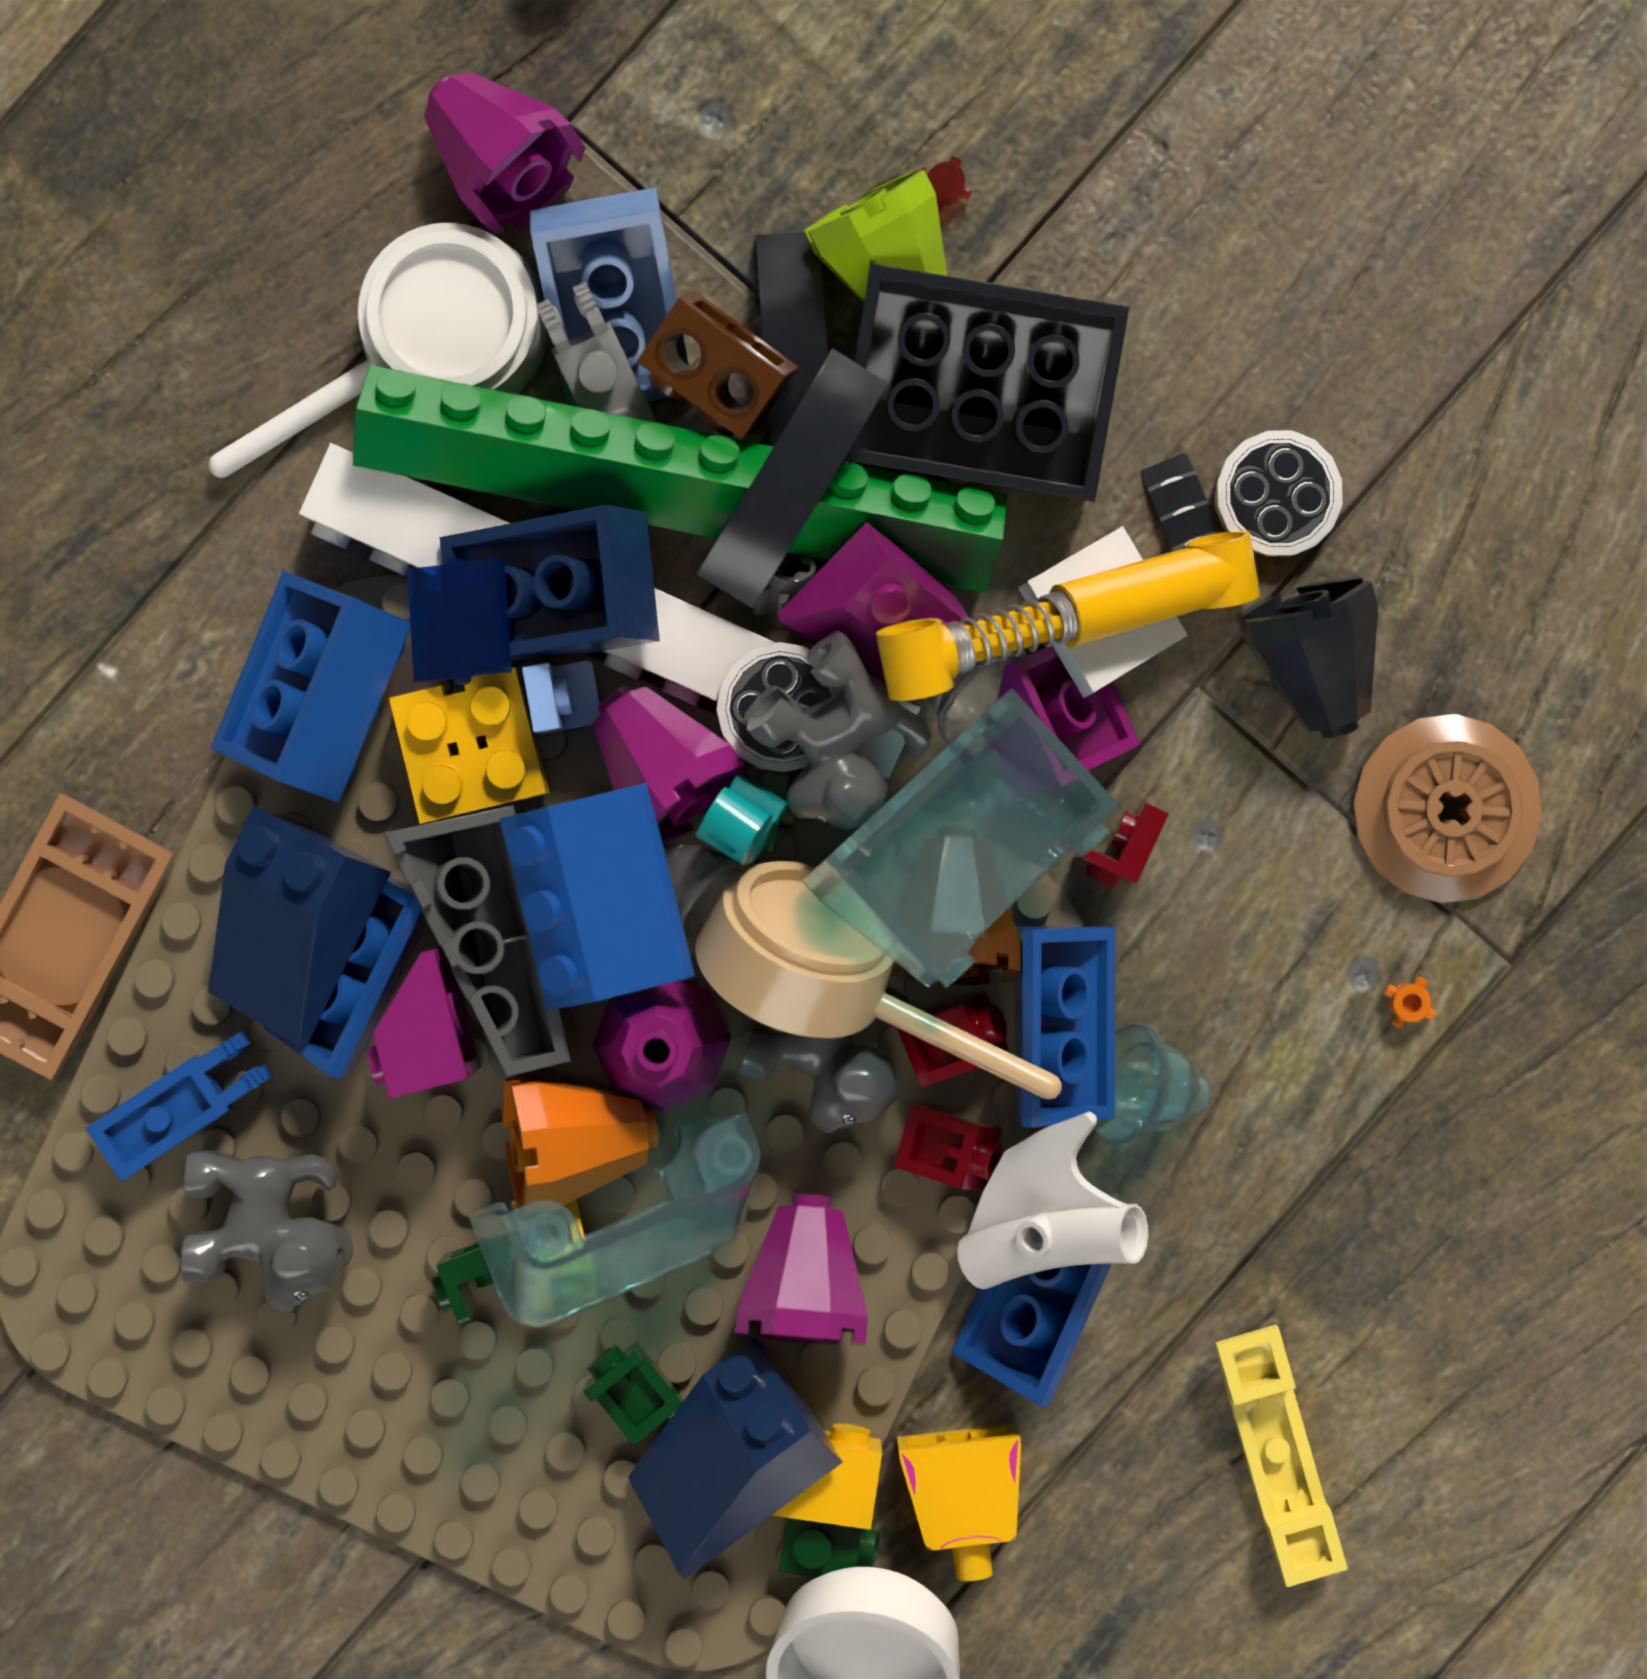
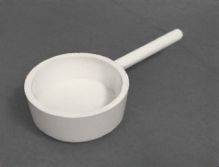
[208,223,549,478]
[766,1567,960,1679]

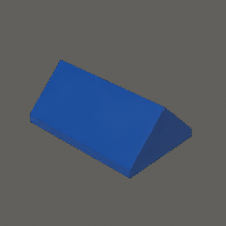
[263,876,427,1080]
[1015,926,1116,1128]
[951,1263,1112,1408]

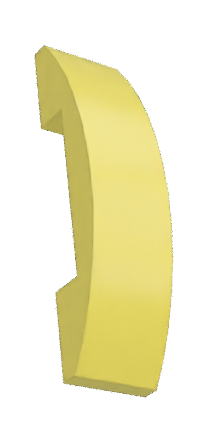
[1215,1324,1348,1587]

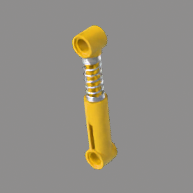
[876,531,1260,701]

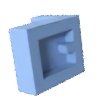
[522,661,601,735]

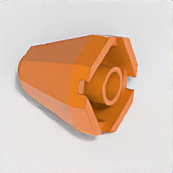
[501,1075,658,1216]

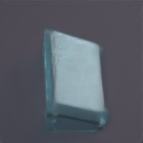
[802,688,1120,988]
[468,1112,761,1328]

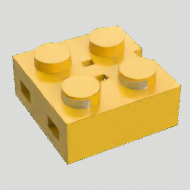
[389,667,550,824]

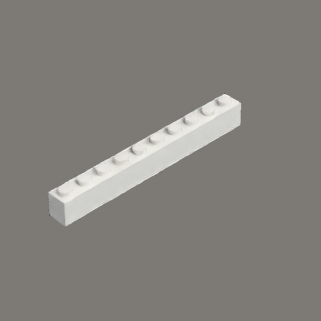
[299,443,920,779]

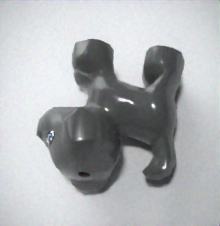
[744,631,931,830]
[739,987,909,1135]
[181,1150,353,1313]

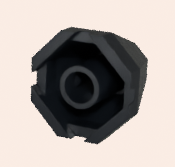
[1237,576,1378,738]

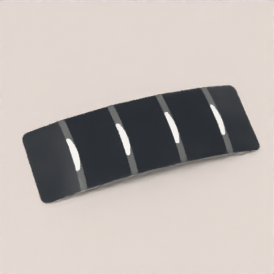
[1141,453,1219,552]

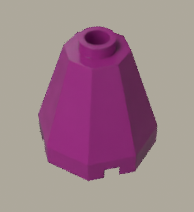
[424,72,586,236]
[593,686,750,846]
[593,980,732,1111]
[735,1194,868,1346]

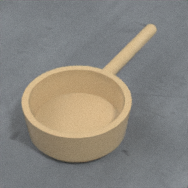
[695,861,1062,1100]

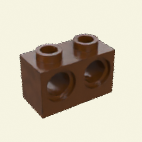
[637,291,799,439]

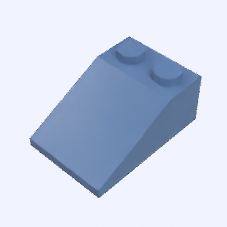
[530,187,689,407]

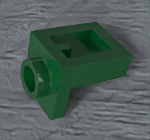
[432,1228,521,1325]

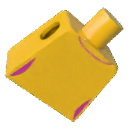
[897,1423,1021,1581]

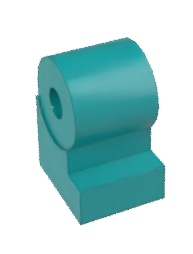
[696,774,789,865]

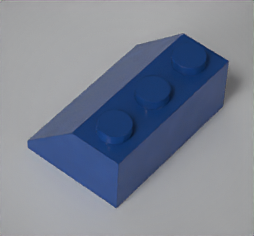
[211,571,412,803]
[500,783,695,1011]

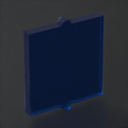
[407,557,512,685]

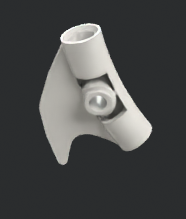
[957,1112,1148,1289]

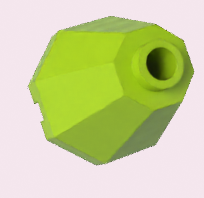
[803,170,947,304]

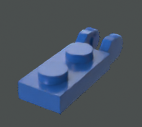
[85,1031,273,1182]

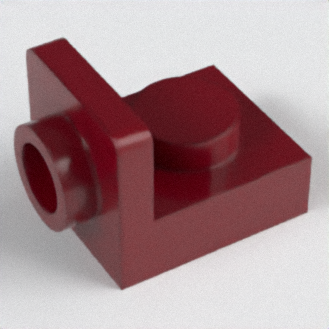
[1074,803,1169,889]
[897,991,1008,1088]
[894,1105,1003,1190]

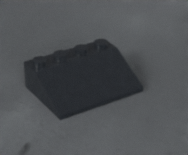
[844,263,1130,502]

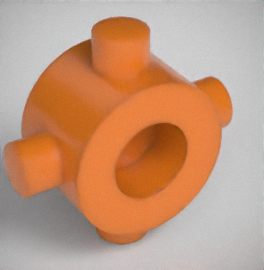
[1383,976,1436,1029]

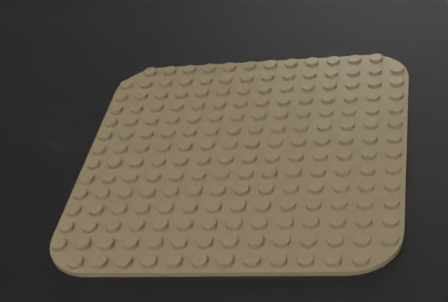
[0,575,1083,1671]

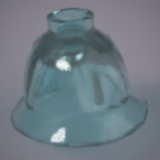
[1092,1024,1211,1144]

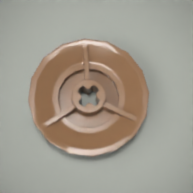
[1353,714,1542,903]

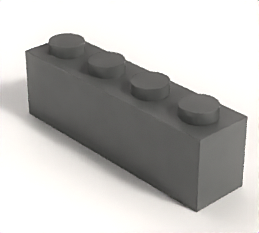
[383,805,570,1077]

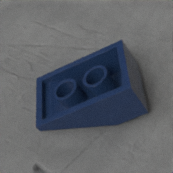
[439,505,660,666]
[208,806,391,1048]
[628,1337,843,1579]

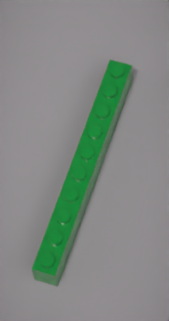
[352,365,1007,592]

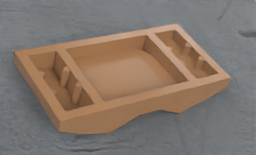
[0,793,176,1080]

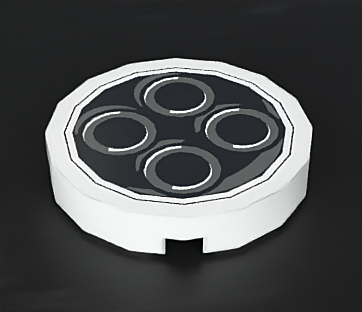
[1214,430,1342,558]
[716,642,842,772]

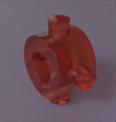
[922,156,973,211]

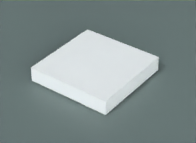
[1018,526,1188,698]

